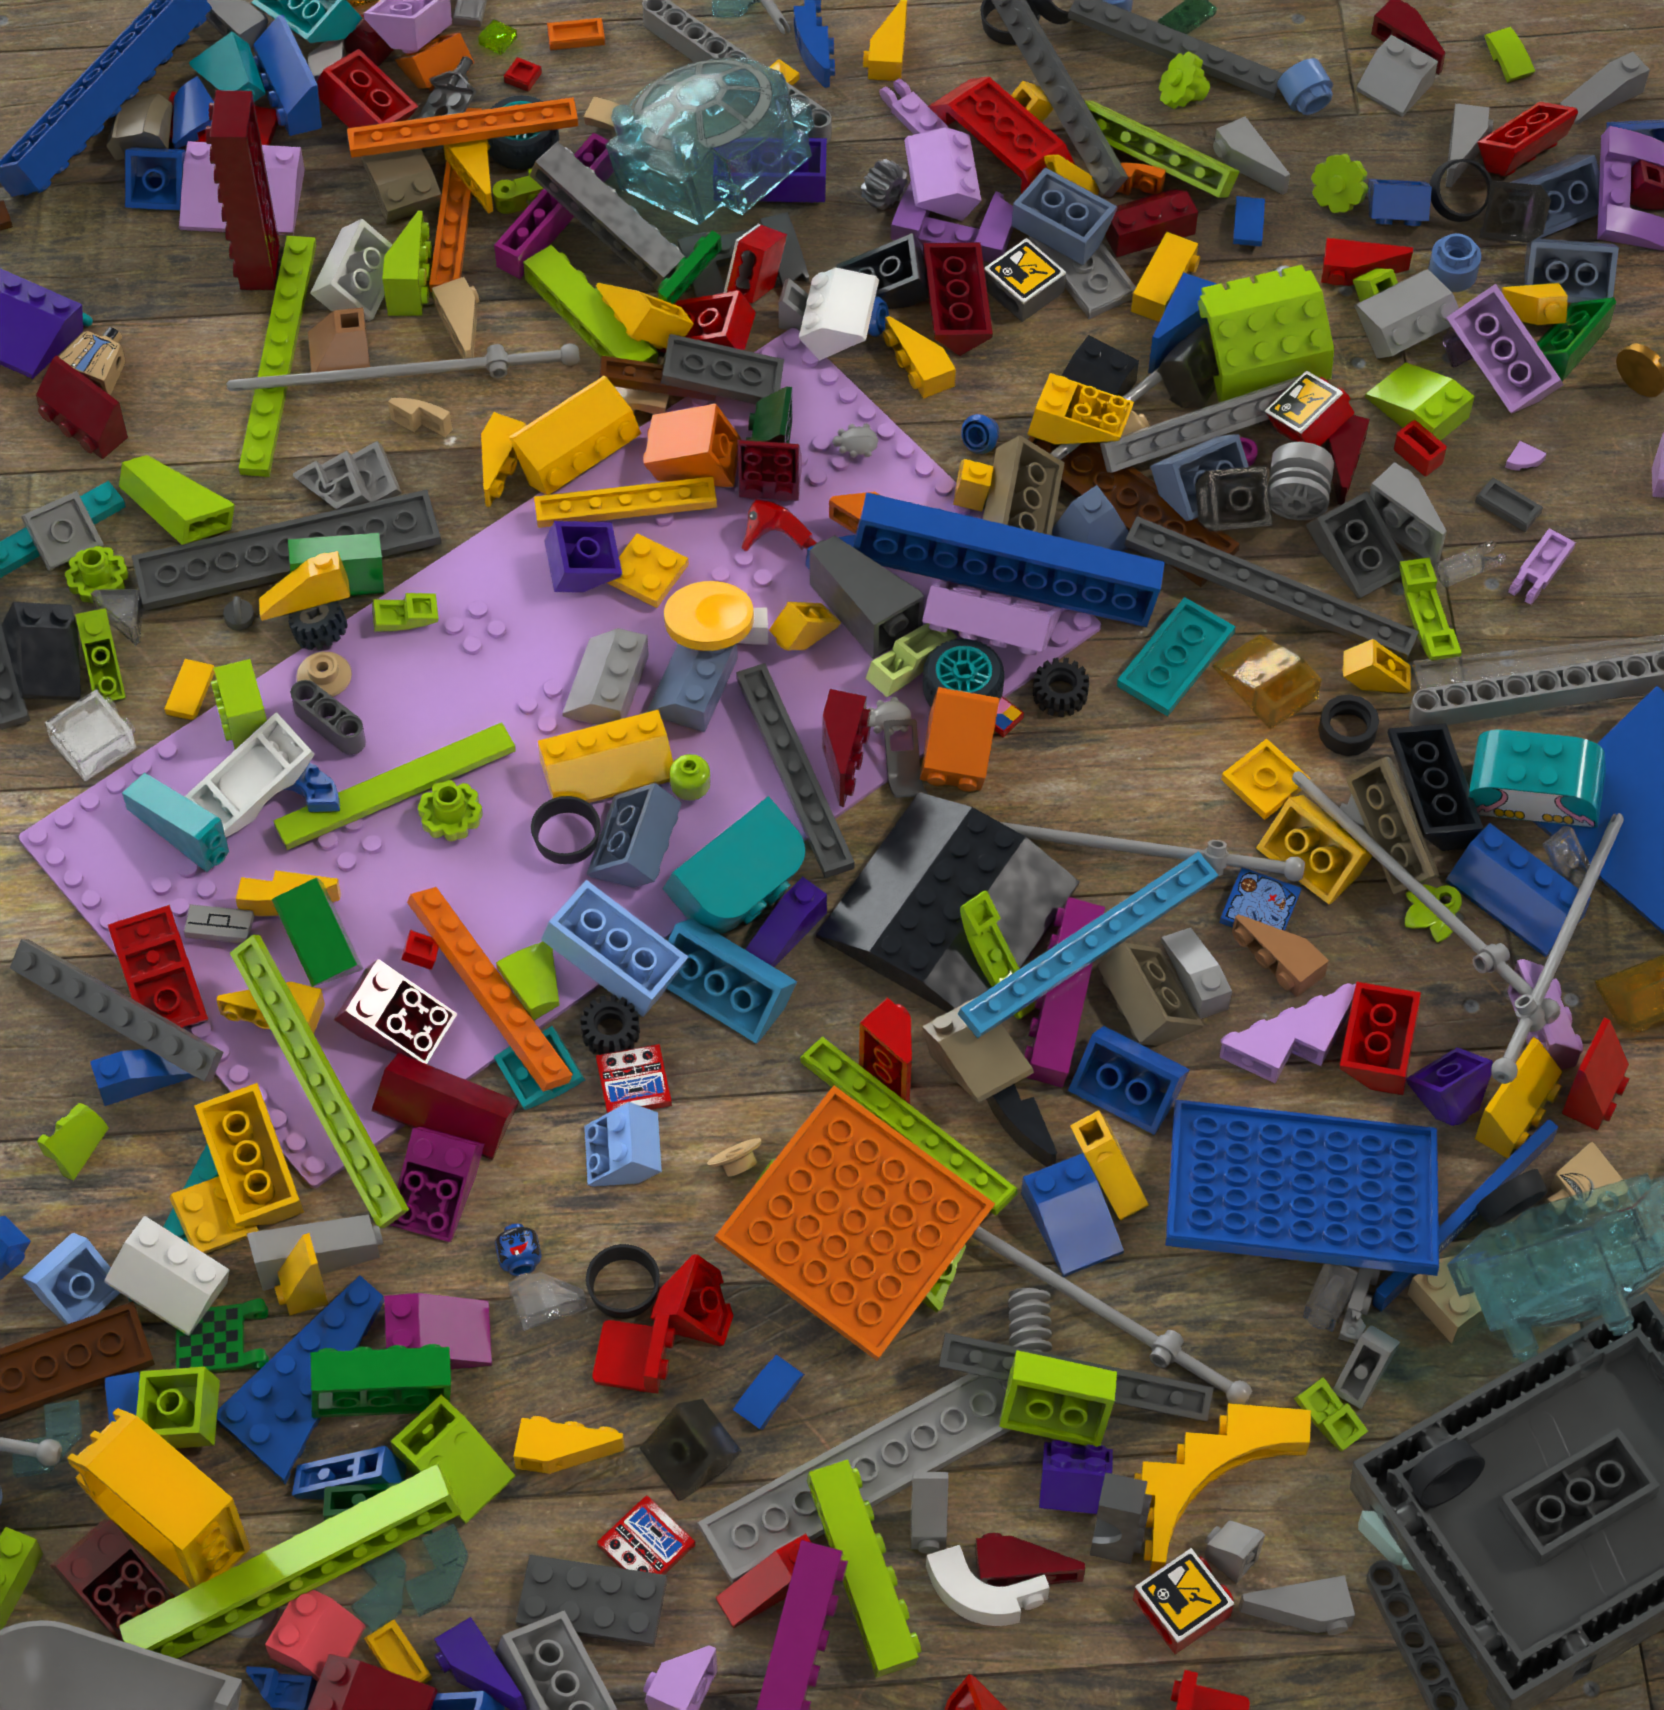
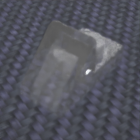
[1543,826,1590,889]

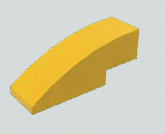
[236,870,341,916]

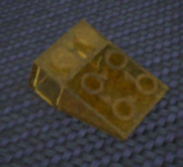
[1212,634,1322,729]

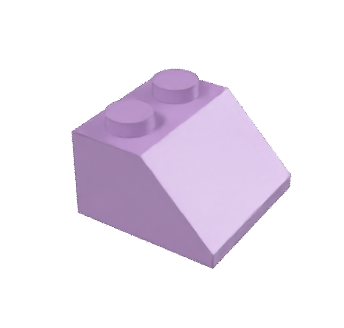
[643,1645,717,1710]

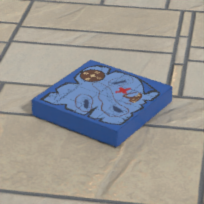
[1220,868,1302,931]

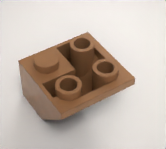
[308,307,370,372]

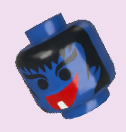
[495,1224,542,1276]

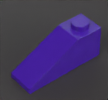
[745,877,827,967]
[434,1617,527,1710]

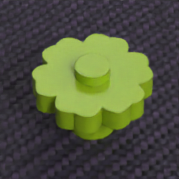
[1159,51,1210,109]
[1311,154,1369,213]
[65,546,129,604]
[418,780,483,841]

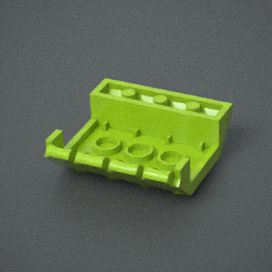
[1197,265,1334,403]

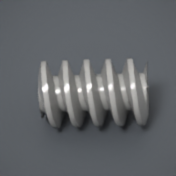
[1008,1288,1052,1353]

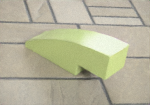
[865,623,958,697]

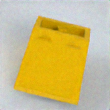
[596,283,694,350]
[1027,373,1134,444]

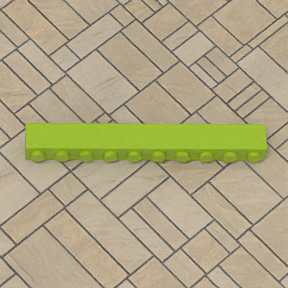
[119,1464,462,1659]

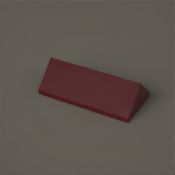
[923,242,993,356]
[372,1053,519,1160]

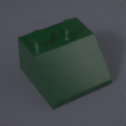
[746,386,793,443]

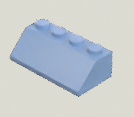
[541,880,688,1017]

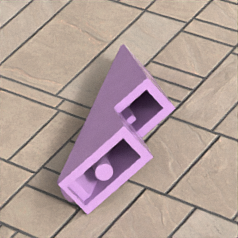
[1219,983,1356,1083]

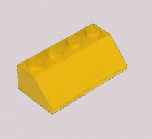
[509,376,642,495]
[538,710,673,803]
[194,1083,305,1226]

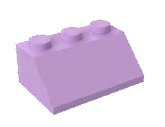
[364,0,452,53]
[904,127,981,221]
[1507,959,1583,1070]

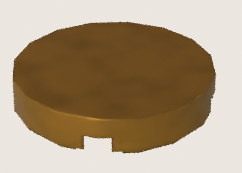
[1616,343,1664,397]

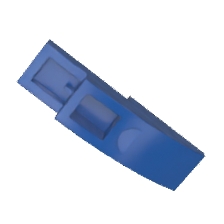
[794,0,835,88]

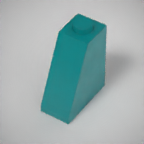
[189,32,266,102]

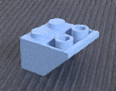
[584,1102,662,1187]

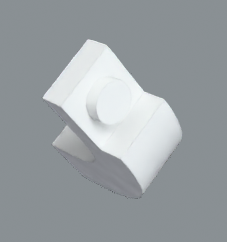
[926,1545,1050,1626]

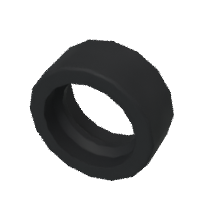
[1318,694,1379,756]

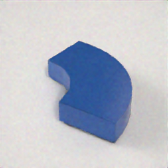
[284,763,340,812]

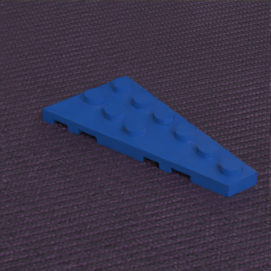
[217,1275,384,1485]

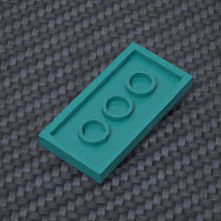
[1116,597,1236,717]

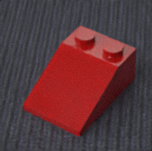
[656,290,756,353]
[1562,1017,1630,1130]

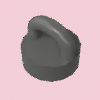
[223,596,255,631]

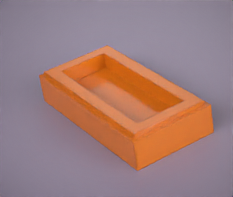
[547,18,605,50]

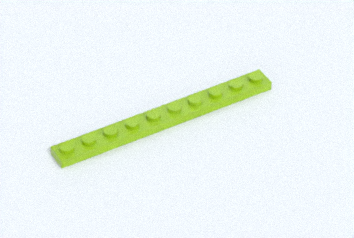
[239,235,316,477]
[230,934,409,1228]

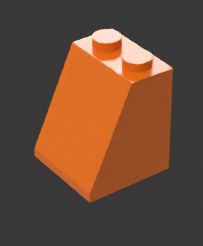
[643,404,741,487]
[920,687,1000,792]

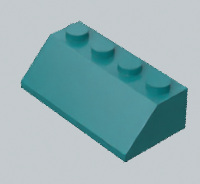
[251,0,363,43]

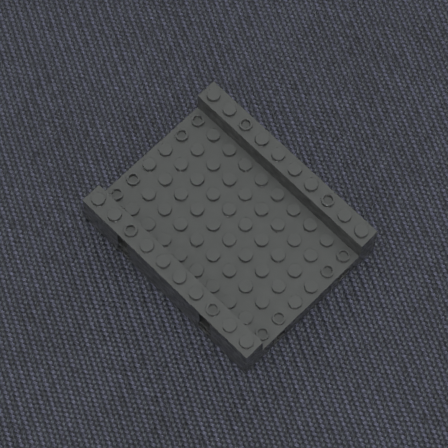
[1350,1292,1664,1710]

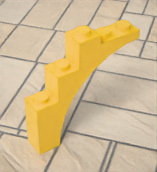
[1134,1403,1311,1574]

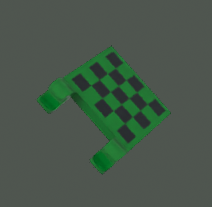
[176,1298,269,1372]

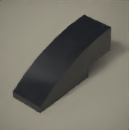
[986,1084,1057,1167]

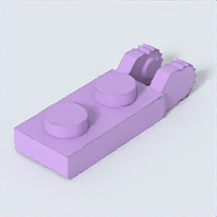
[879,78,948,135]
[1508,528,1576,605]

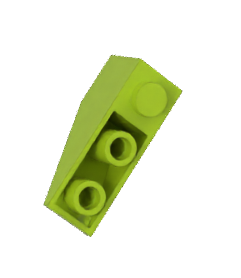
[75,608,126,705]

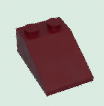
[308,1654,438,1710]

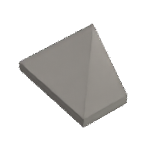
[778,278,809,331]

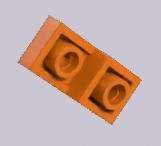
[1116,163,1166,195]

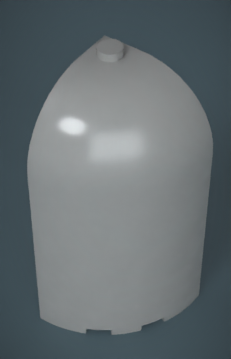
[0,1620,242,1710]

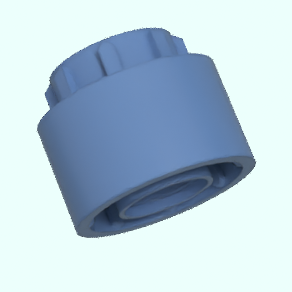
[1277,58,1333,115]
[1428,233,1481,292]

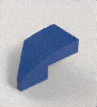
[246,1666,317,1710]

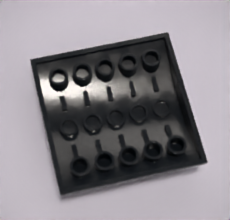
[816,792,1080,1013]

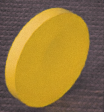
[664,581,754,651]

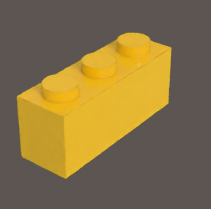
[1131,232,1200,322]

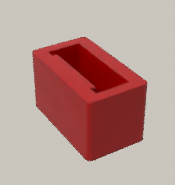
[1393,420,1447,477]

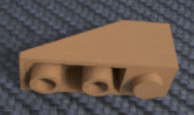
[1232,914,1329,997]

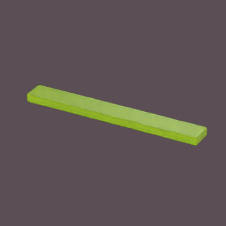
[273,722,516,850]
[800,1036,1018,1216]

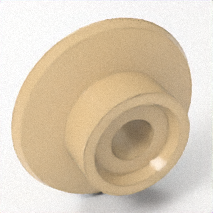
[296,651,352,697]
[707,1138,761,1176]

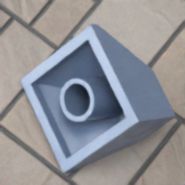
[1052,485,1129,552]

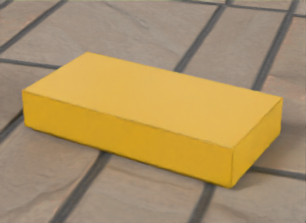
[164,659,215,721]
[364,1619,432,1684]

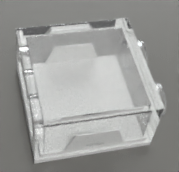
[45,689,136,781]

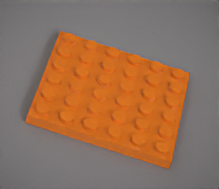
[714,1085,995,1361]

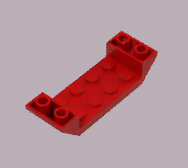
[928,76,1075,194]

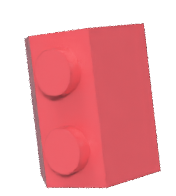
[265,1589,366,1681]

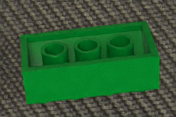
[311,1344,451,1418]

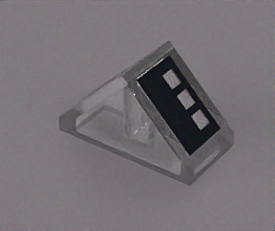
[91,589,143,646]

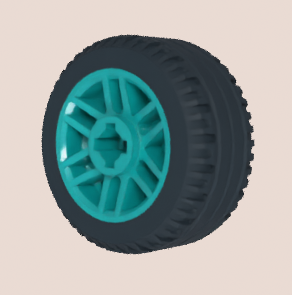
[487,95,559,170]
[923,638,1004,707]

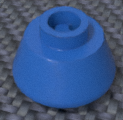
[867,297,889,337]
[961,414,1000,454]

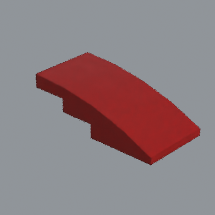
[107,905,208,1028]

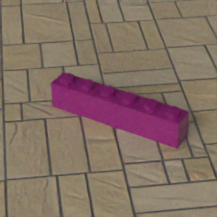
[494,133,618,279]
[1024,897,1105,1087]
[756,1540,848,1710]

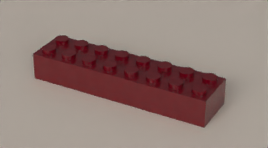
[206,90,280,290]

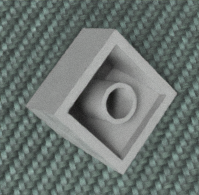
[1356,35,1438,117]

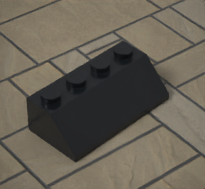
[1387,723,1483,851]

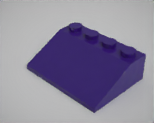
[0,268,83,379]

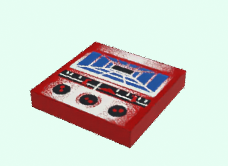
[596,1044,672,1113]
[597,1495,696,1575]

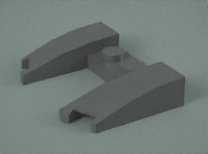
[678,212,809,298]

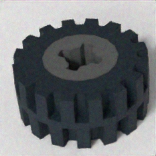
[288,601,348,650]

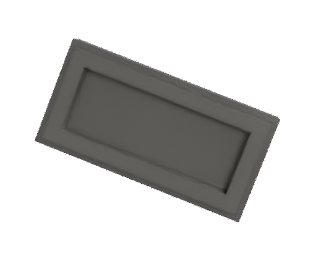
[1475,477,1543,532]

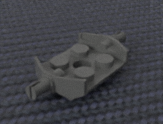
[416,56,476,152]

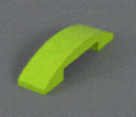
[1399,557,1462,661]
[960,891,1036,1019]

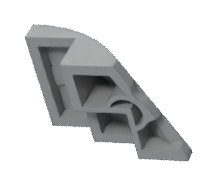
[293,441,402,510]

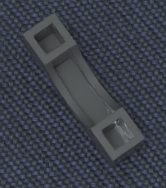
[1090,1472,1152,1564]

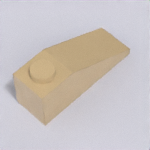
[432,277,479,359]

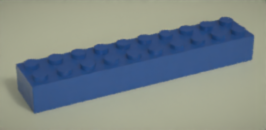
[0,0,212,197]
[853,492,1165,627]

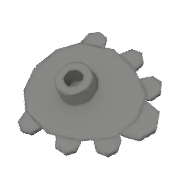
[832,423,878,458]
[868,696,911,736]

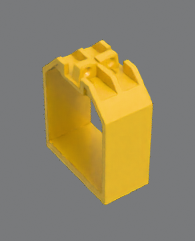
[67,1408,251,1589]

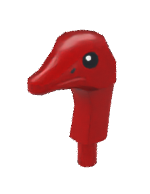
[741,499,817,551]

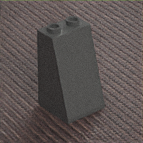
[810,535,924,659]

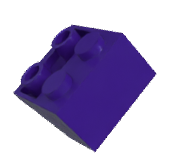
[1039,1440,1113,1514]

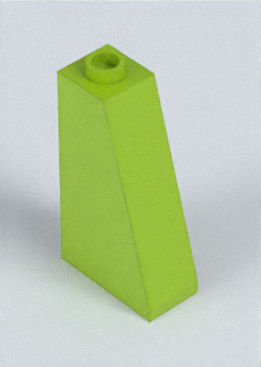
[119,455,235,545]

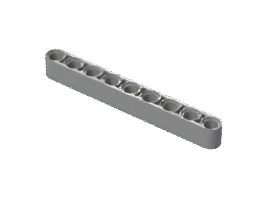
[642,0,832,143]
[1409,650,1664,726]

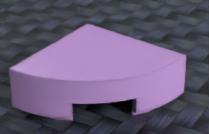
[1505,441,1547,471]

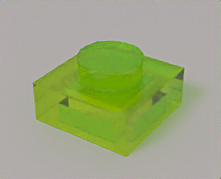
[478,19,517,55]

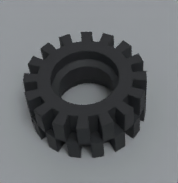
[1033,657,1089,717]
[580,995,640,1055]

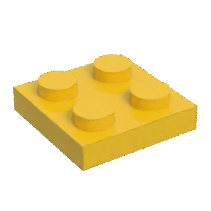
[607,533,689,608]
[1221,738,1311,820]
[169,1176,259,1254]

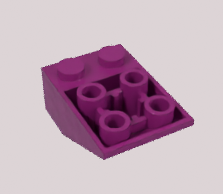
[390,1127,484,1242]

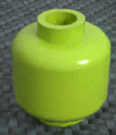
[670,754,711,801]

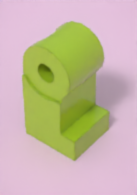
[492,168,544,214]

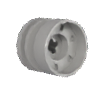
[1266,442,1334,520]

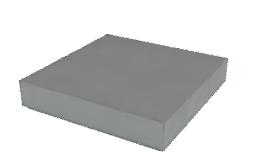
[21,491,104,571]

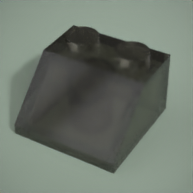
[639,1399,742,1501]

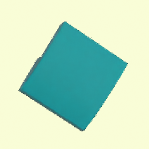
[494,1026,586,1110]

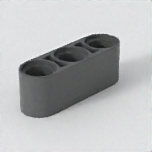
[290,680,366,755]

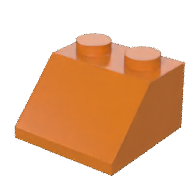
[395,32,474,91]

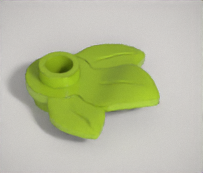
[1405,884,1462,943]

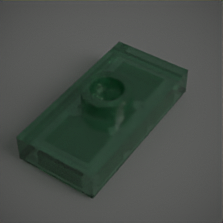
[1158,0,1217,35]

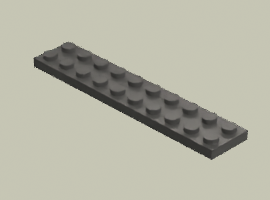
[132,490,441,611]

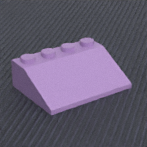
[179,141,305,236]
[922,580,1062,655]

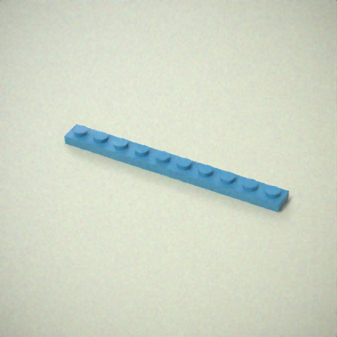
[958,851,1218,1039]

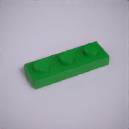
[657,230,722,304]

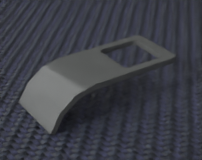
[883,719,928,798]

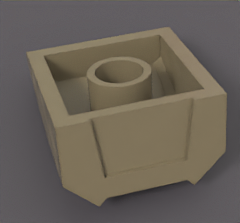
[106,93,173,161]

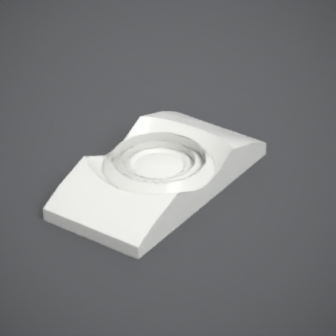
[184,712,315,837]

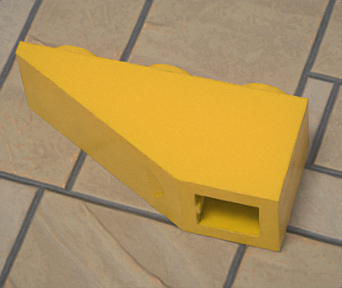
[882,316,956,399]
[481,412,526,508]
[216,982,325,1034]
[1070,1110,1149,1220]
[513,1416,625,1474]

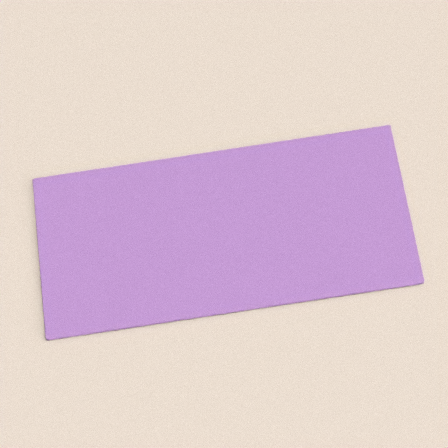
[19,328,1101,1188]

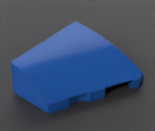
[172,76,214,149]

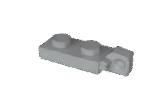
[1338,1267,1381,1345]

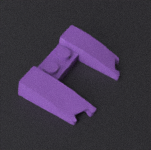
[1597,126,1664,251]
[891,181,1014,263]

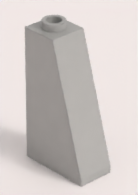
[247,1215,384,1291]

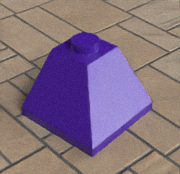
[1406,1047,1493,1126]

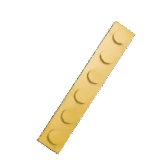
[534,477,717,528]

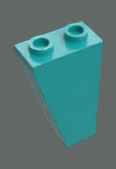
[122,772,229,872]

